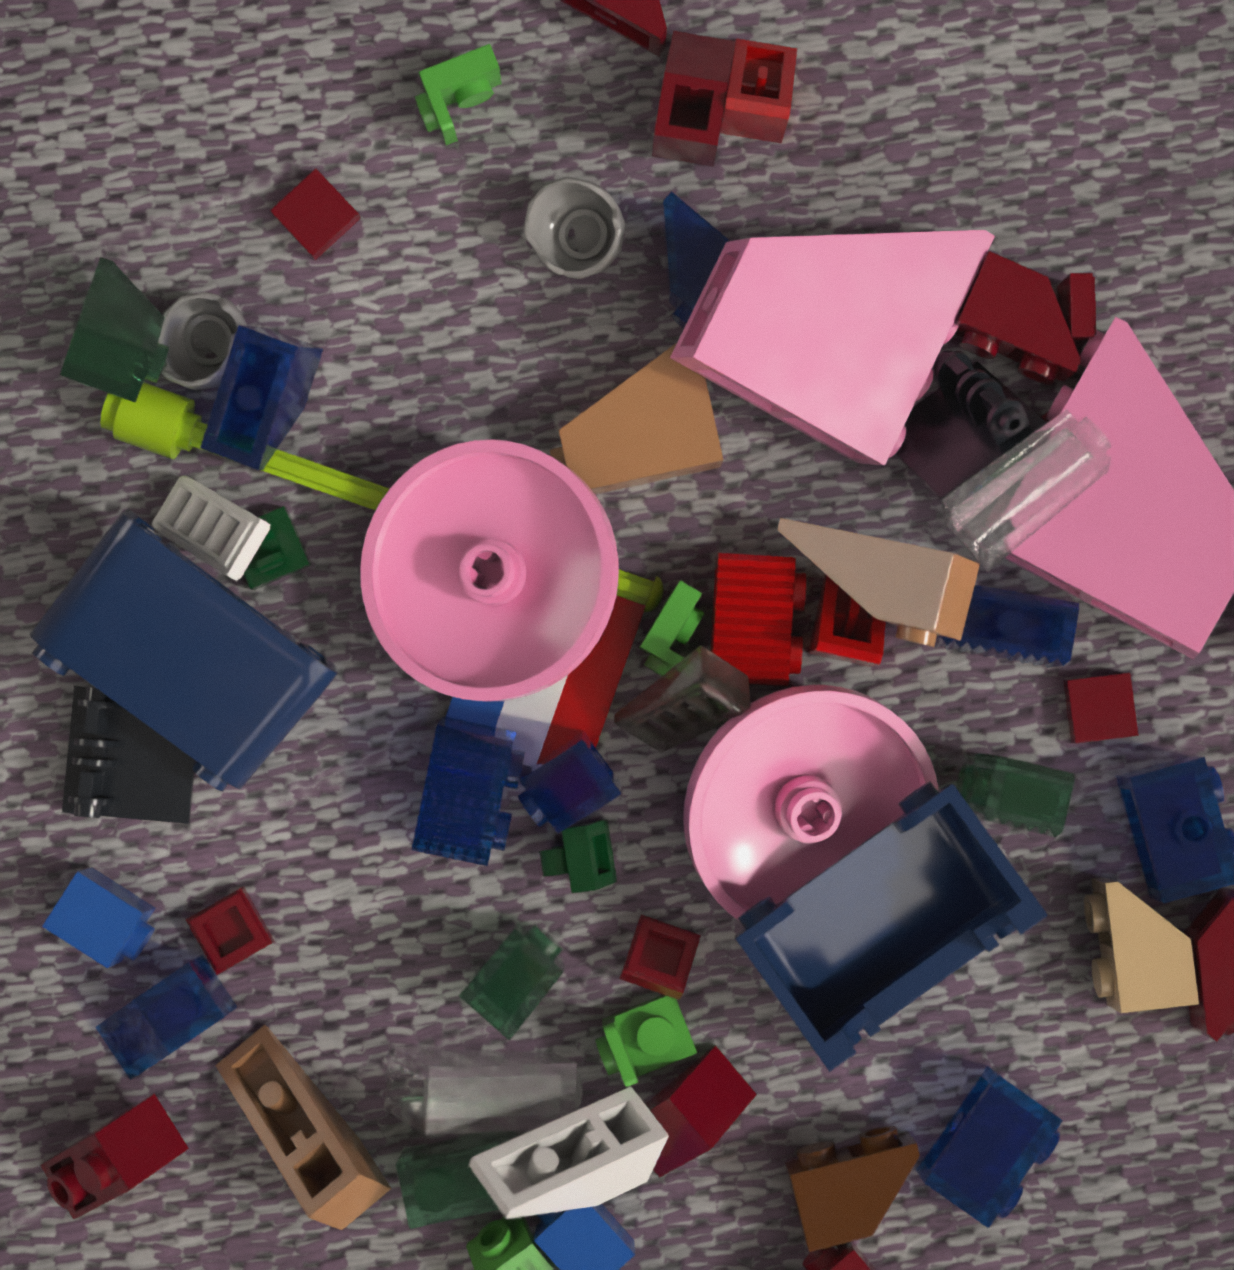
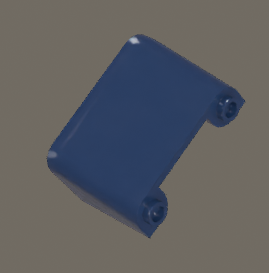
[30,509,338,792]
[735,781,1048,1072]

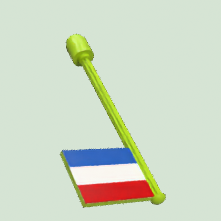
[100,379,663,785]

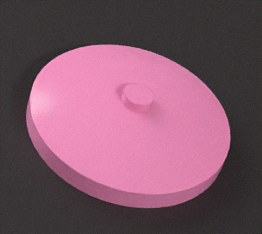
[360,440,619,702]
[683,685,939,921]

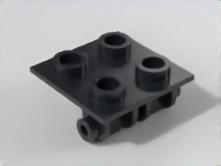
[895,350,1049,502]
[62,686,196,824]

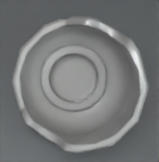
[523,177,625,279]
[152,292,251,390]

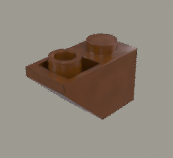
[785,1126,920,1252]

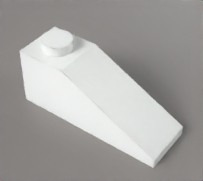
[469,1086,669,1219]

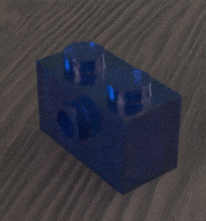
[1116,756,1234,903]

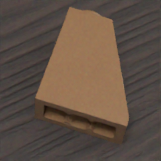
[550,343,723,494]

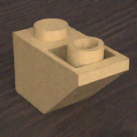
[1084,877,1199,1013]

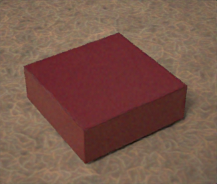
[270,168,361,260]
[1057,273,1097,347]
[1063,673,1139,743]
[186,886,275,975]
[619,914,701,1000]

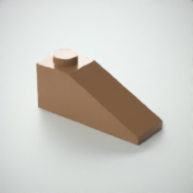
[777,518,980,647]
[215,1025,392,1230]

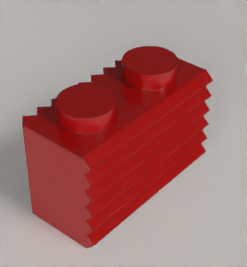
[709,553,806,687]

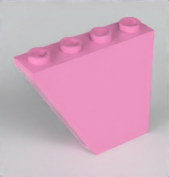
[670,230,995,466]
[983,317,1234,660]

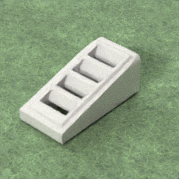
[152,475,270,581]

